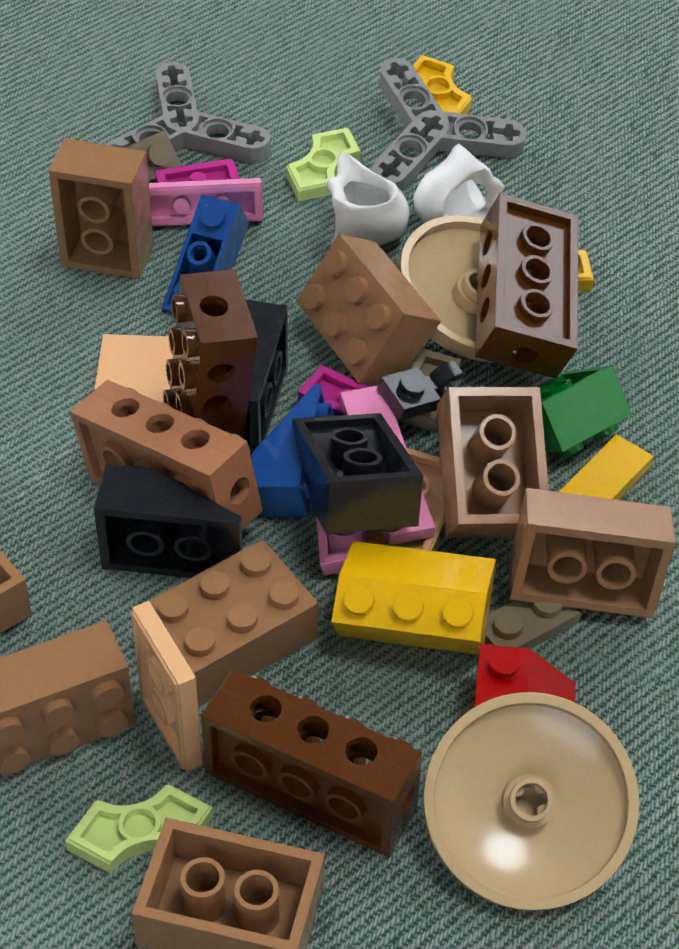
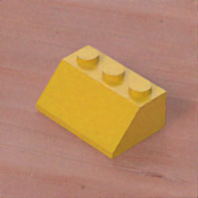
[331,541,496,655]

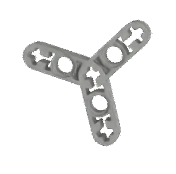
[372,58,526,191]
[105,62,271,164]

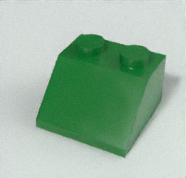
[536,365,632,457]

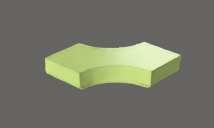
[286,128,361,202]
[65,784,213,874]

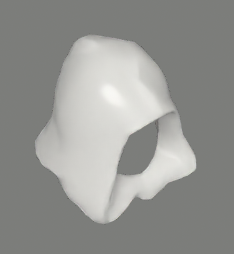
[414,143,504,223]
[327,154,410,245]

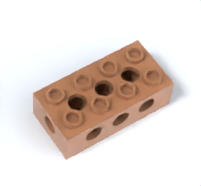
[69,379,263,531]

